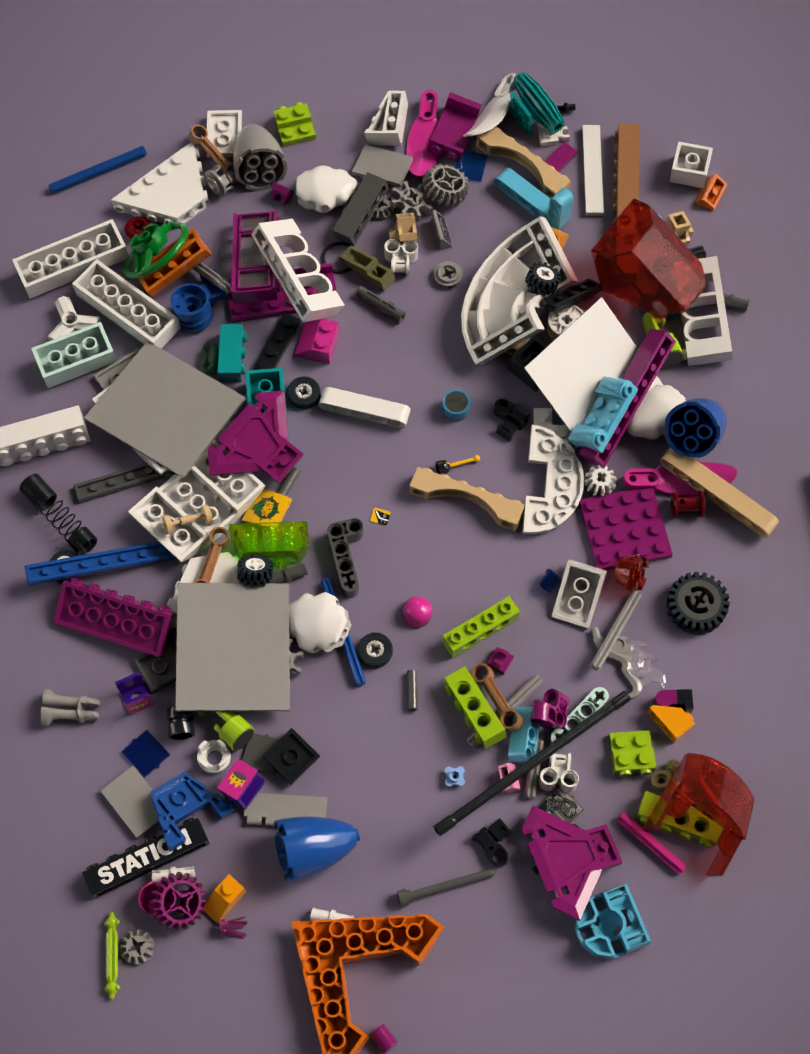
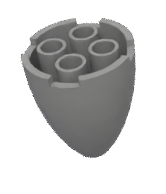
[233,123,287,191]

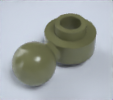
[651,760,682,792]

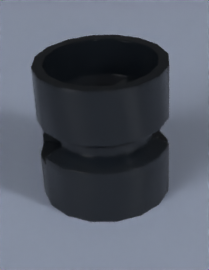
[167,706,195,740]

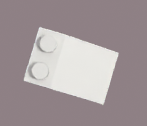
[551,560,607,628]

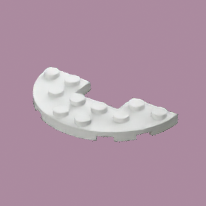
[522,425,584,534]

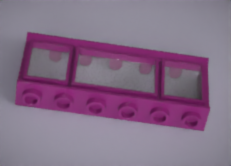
[231,209,281,304]

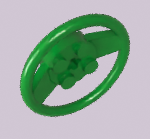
[123,221,189,279]

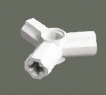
[47,296,100,341]

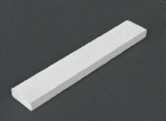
[582,125,604,216]

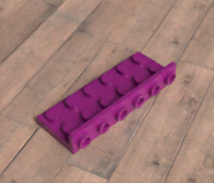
[227,263,337,323]
[53,578,176,657]

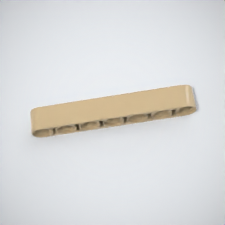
[660,447,779,538]

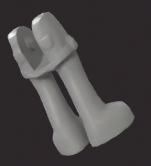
[41,689,100,727]

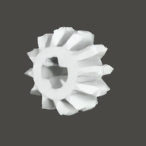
[584,465,617,497]

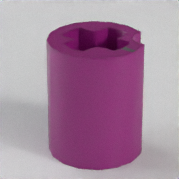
[370,1024,398,1054]

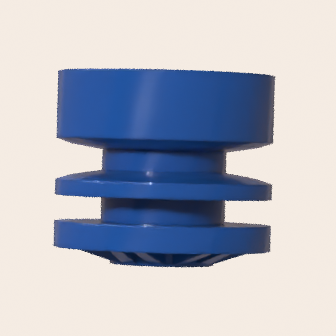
[170,283,213,333]

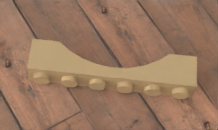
[476,127,571,199]
[409,467,525,532]

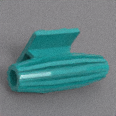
[509,72,565,136]

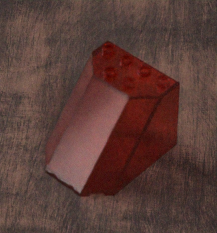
[591,198,707,318]

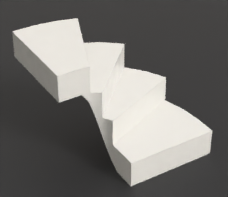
[461,217,578,365]

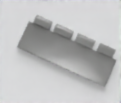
[244,793,328,827]

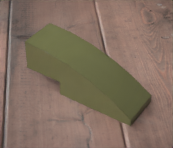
[340,245,395,291]

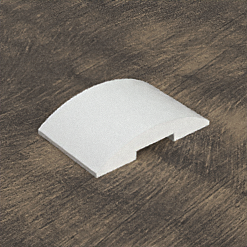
[128,439,265,563]

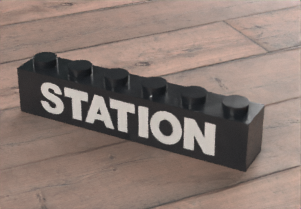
[82,818,210,899]

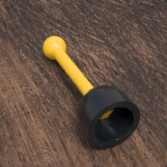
[435,455,480,474]

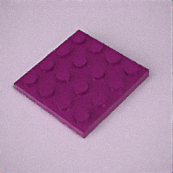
[579,487,673,570]

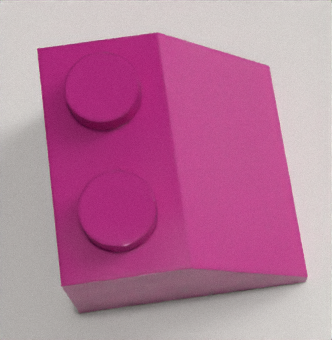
[294,319,339,364]

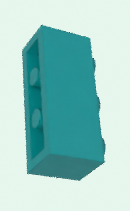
[218,324,247,382]

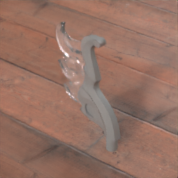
[591,627,666,699]

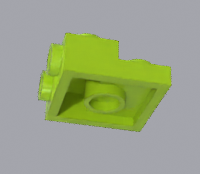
[274,102,316,147]
[609,730,656,777]

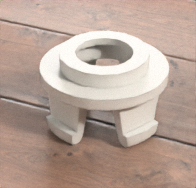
[197,739,231,773]

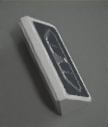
[431,210,452,249]

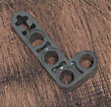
[327,518,364,598]

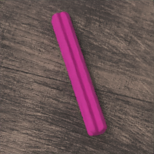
[617,812,686,875]

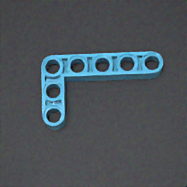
[494,168,574,230]

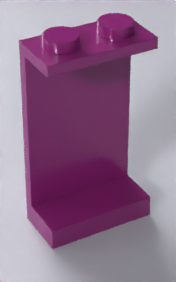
[427,92,482,162]

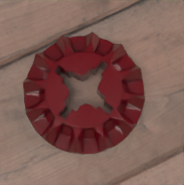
[125,216,152,240]

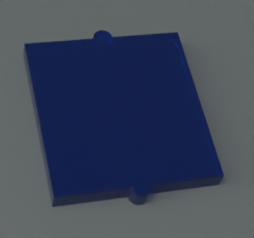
[455,151,488,182]
[122,730,170,777]

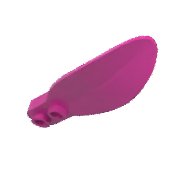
[406,90,440,177]
[623,462,737,497]

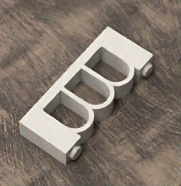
[251,219,344,322]
[671,256,732,366]

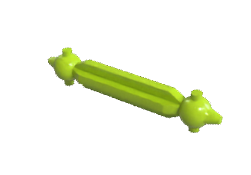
[104,912,120,999]

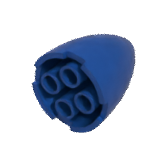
[665,398,727,458]
[274,816,360,883]

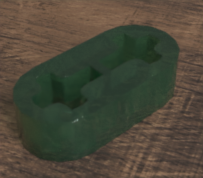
[201,341,219,376]

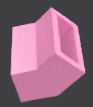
[498,763,520,794]

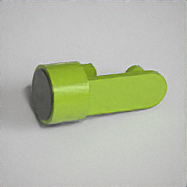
[643,312,684,368]
[196,711,255,751]

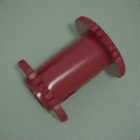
[670,490,706,518]

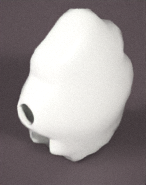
[296,165,359,213]
[627,385,686,440]
[289,592,352,653]

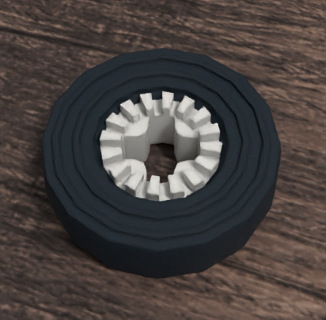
[287,376,321,409]
[358,632,393,668]

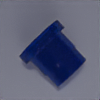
[539,569,562,593]

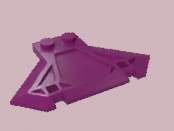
[208,391,304,484]
[521,806,623,921]

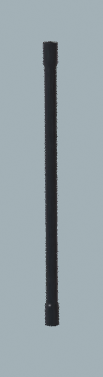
[433,691,631,836]

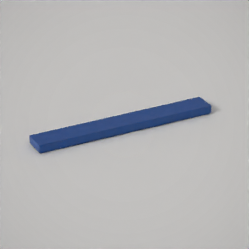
[25,542,177,586]

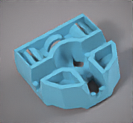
[575,884,651,960]

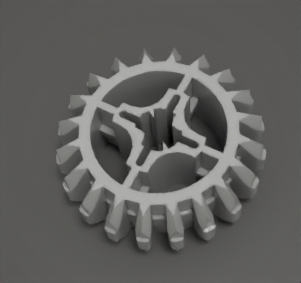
[422,163,470,207]

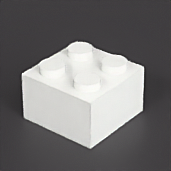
[670,142,713,189]

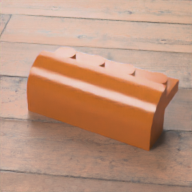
[139,228,212,297]

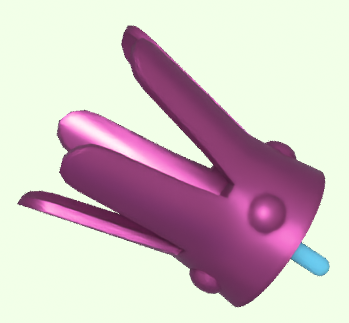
[215,916,247,939]

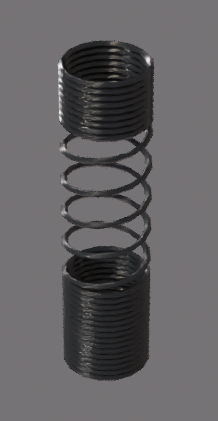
[19,474,97,555]

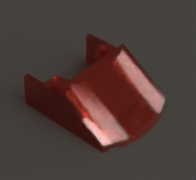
[642,753,755,877]

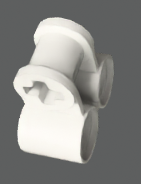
[384,239,418,275]
[538,753,579,794]

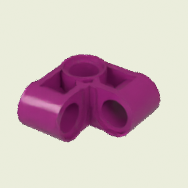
[531,688,570,729]

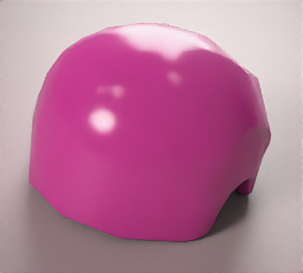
[402,596,433,628]
[138,882,168,914]

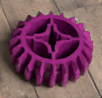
[149,872,207,931]

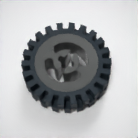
[666,572,730,634]

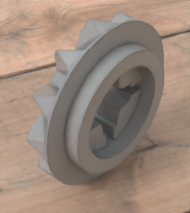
[372,195,394,219]
[434,261,462,288]
[120,929,155,965]

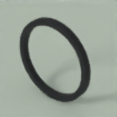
[322,242,352,274]

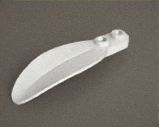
[463,73,516,137]

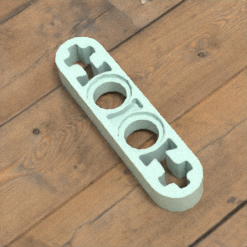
[550,687,609,749]

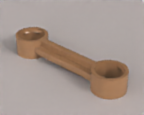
[188,125,242,184]
[193,527,230,583]
[471,663,523,732]

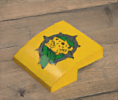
[241,489,292,533]

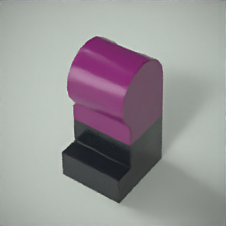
[653,689,694,714]

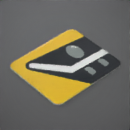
[370,508,391,525]

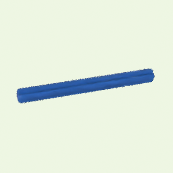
[49,146,147,194]
[321,578,366,687]

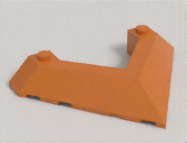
[291,914,444,1054]

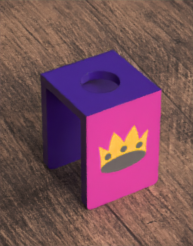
[115,672,154,715]
[217,759,265,810]

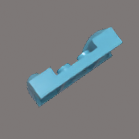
[568,376,638,453]

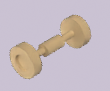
[162,505,213,535]

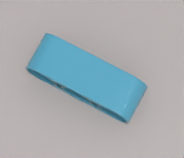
[508,706,540,764]

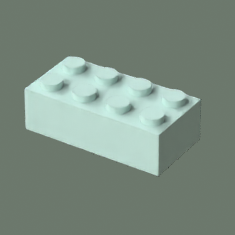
[31,322,117,388]

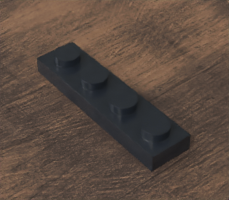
[541,278,602,313]
[253,313,301,370]

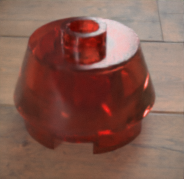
[615,554,649,592]

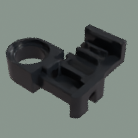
[493,399,530,441]
[472,818,512,867]

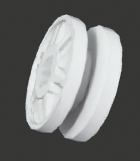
[547,305,584,340]

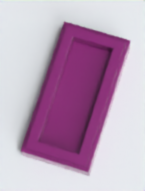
[545,142,578,173]

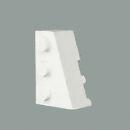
[364,91,408,146]

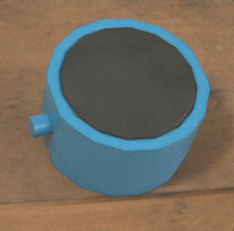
[440,389,473,421]

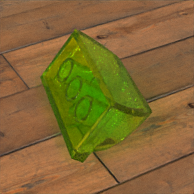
[229,521,309,568]

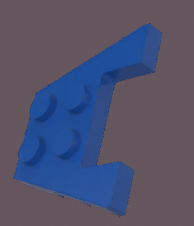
[150,772,236,852]

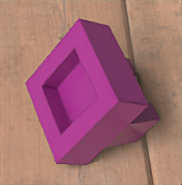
[271,182,294,204]
[487,647,514,675]

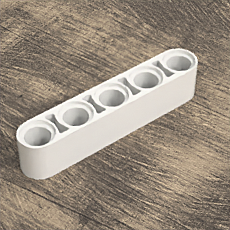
[318,387,411,428]

